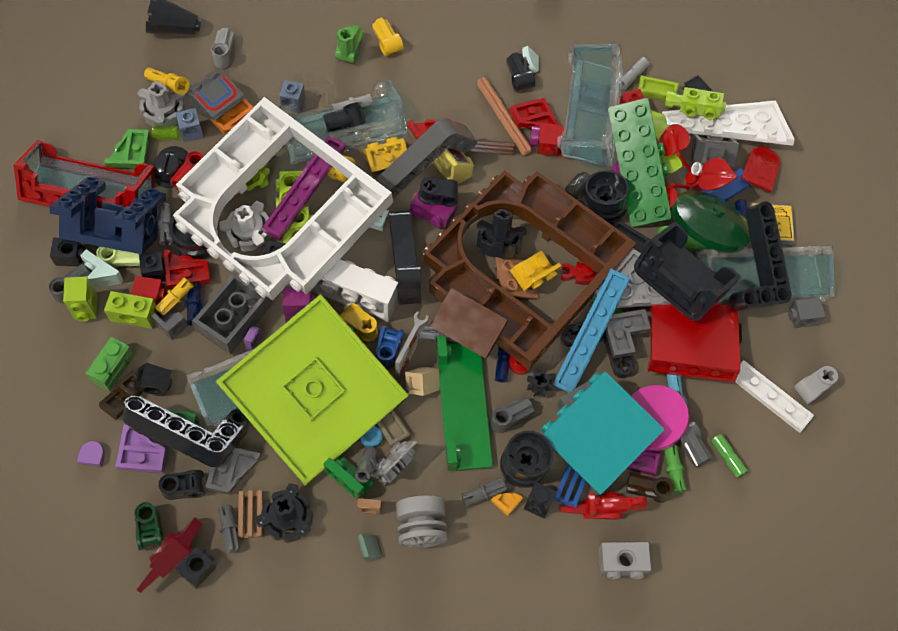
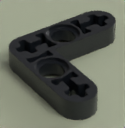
[560,322,634,379]

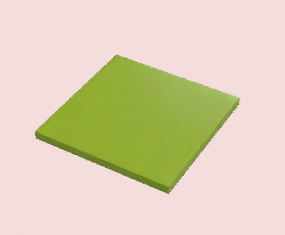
[216,294,409,485]

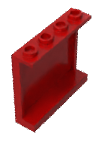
[647,304,741,383]

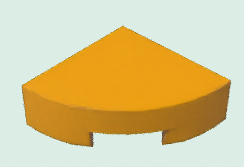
[491,493,523,516]

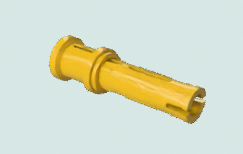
[144,68,190,95]

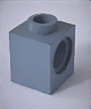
[279,80,306,113]
[176,108,203,142]

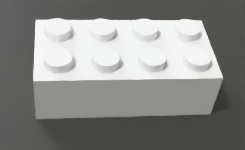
[311,260,398,322]

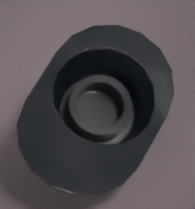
[154,146,188,188]

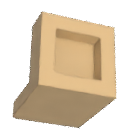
[405,367,440,396]

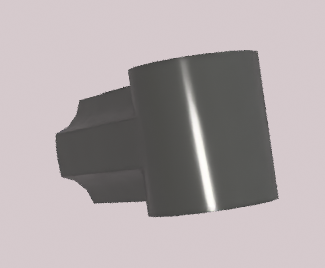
[48,264,90,304]
[490,396,534,433]
[676,420,712,468]

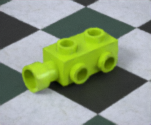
[665,87,726,120]

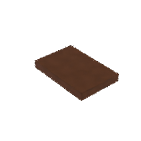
[429,288,509,359]

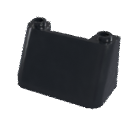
[634,221,742,321]

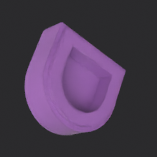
[244,326,262,352]
[77,441,104,467]

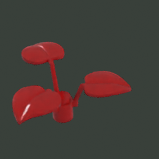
[659,124,737,210]

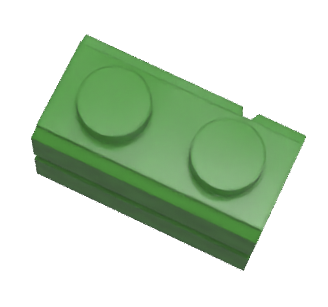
[85,337,134,392]

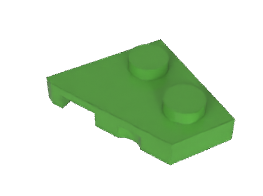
[104,129,150,168]

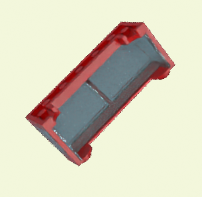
[13,140,155,208]

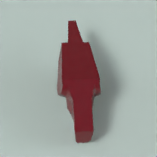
[136,517,203,593]

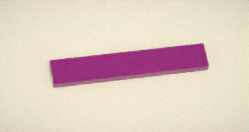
[262,136,346,241]

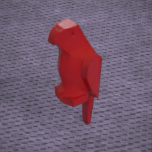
[559,492,648,520]

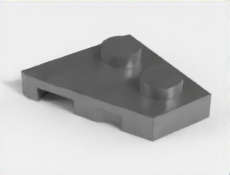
[205,448,260,494]

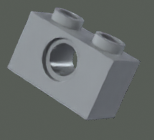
[598,542,651,580]

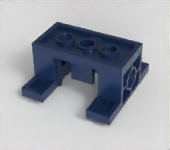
[50,177,166,254]

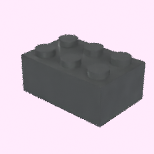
[192,273,271,355]

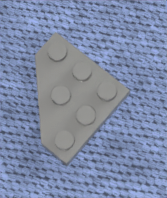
[593,248,671,308]

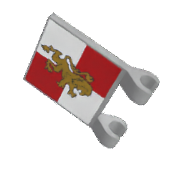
[395,311,429,380]

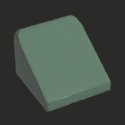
[358,534,382,563]

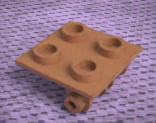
[494,257,539,299]

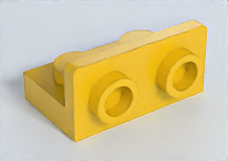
[363,137,407,173]
[510,251,561,291]

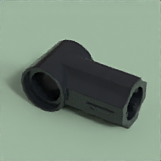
[506,52,535,91]
[323,102,366,133]

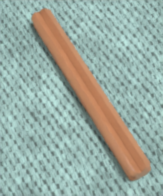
[477,77,532,156]

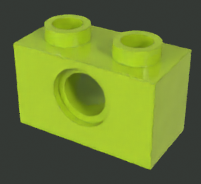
[104,291,158,329]

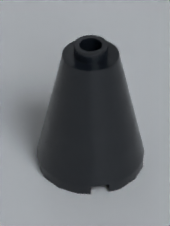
[145,0,201,35]

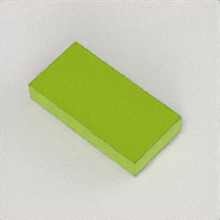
[638,76,679,101]

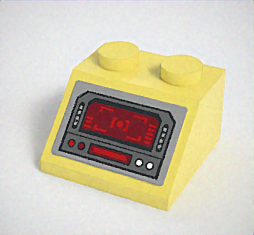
[433,148,474,184]

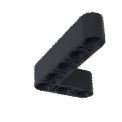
[729,201,792,311]
[389,210,421,305]
[123,396,249,467]

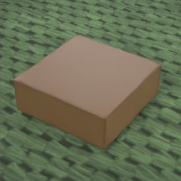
[357,498,382,515]

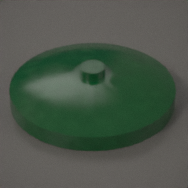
[672,191,751,253]

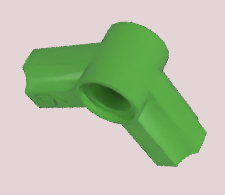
[335,25,364,64]

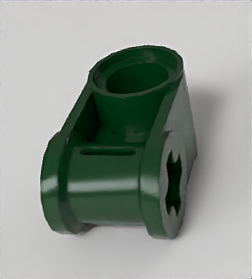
[134,502,164,551]

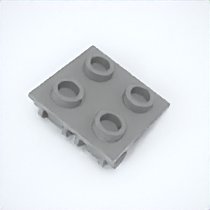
[371,441,417,486]

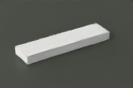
[735,360,814,433]

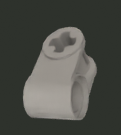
[793,366,838,405]

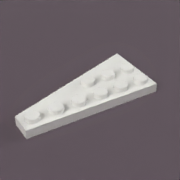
[662,101,795,146]

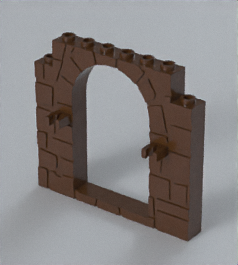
[423,170,636,370]

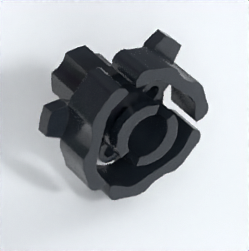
[476,210,527,259]
[256,483,313,543]

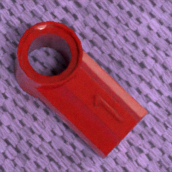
[170,151,204,190]

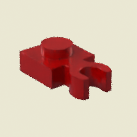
[561,262,597,285]

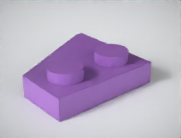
[115,425,167,473]

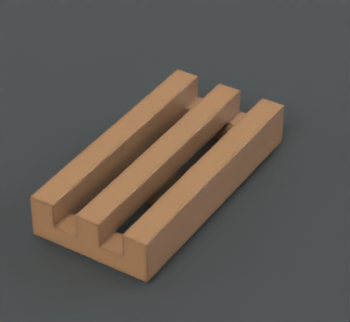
[238,490,263,539]

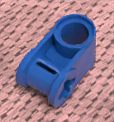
[376,325,404,369]

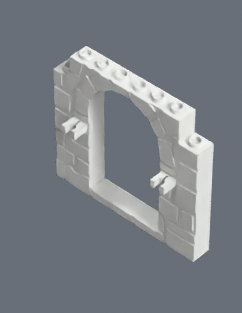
[173,97,393,301]

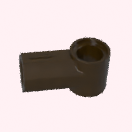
[626,472,674,503]

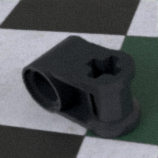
[418,177,458,207]
[158,470,205,500]

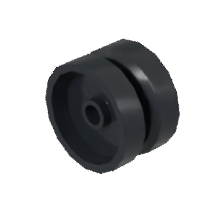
[169,216,220,259]

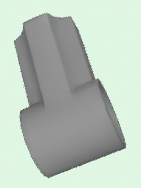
[211,28,235,69]

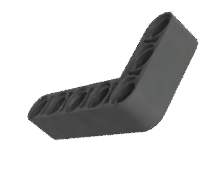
[375,118,477,198]

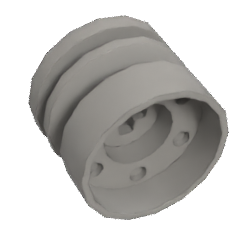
[396,496,447,548]

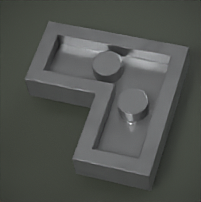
[605,309,651,359]

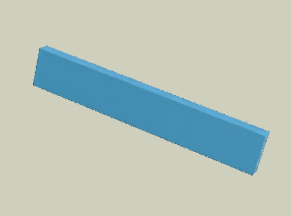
[553,269,631,393]

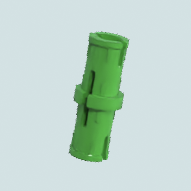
[664,445,687,493]

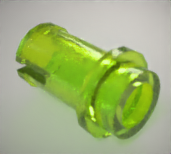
[152,125,178,141]

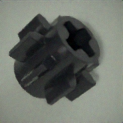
[527,369,553,397]

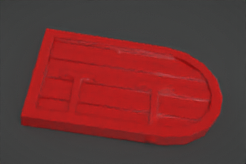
[741,146,780,193]

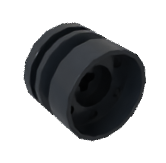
[584,170,629,225]
[500,431,554,488]

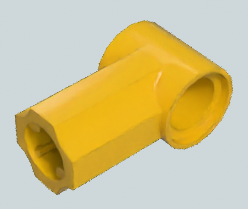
[372,18,404,56]

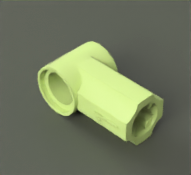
[97,246,140,269]

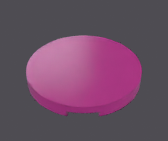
[631,385,690,451]

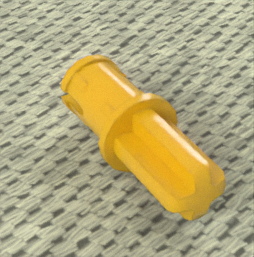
[155,277,194,316]

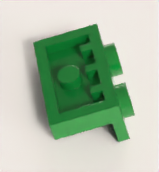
[323,455,373,500]

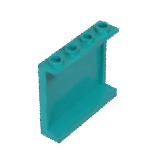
[541,372,665,495]

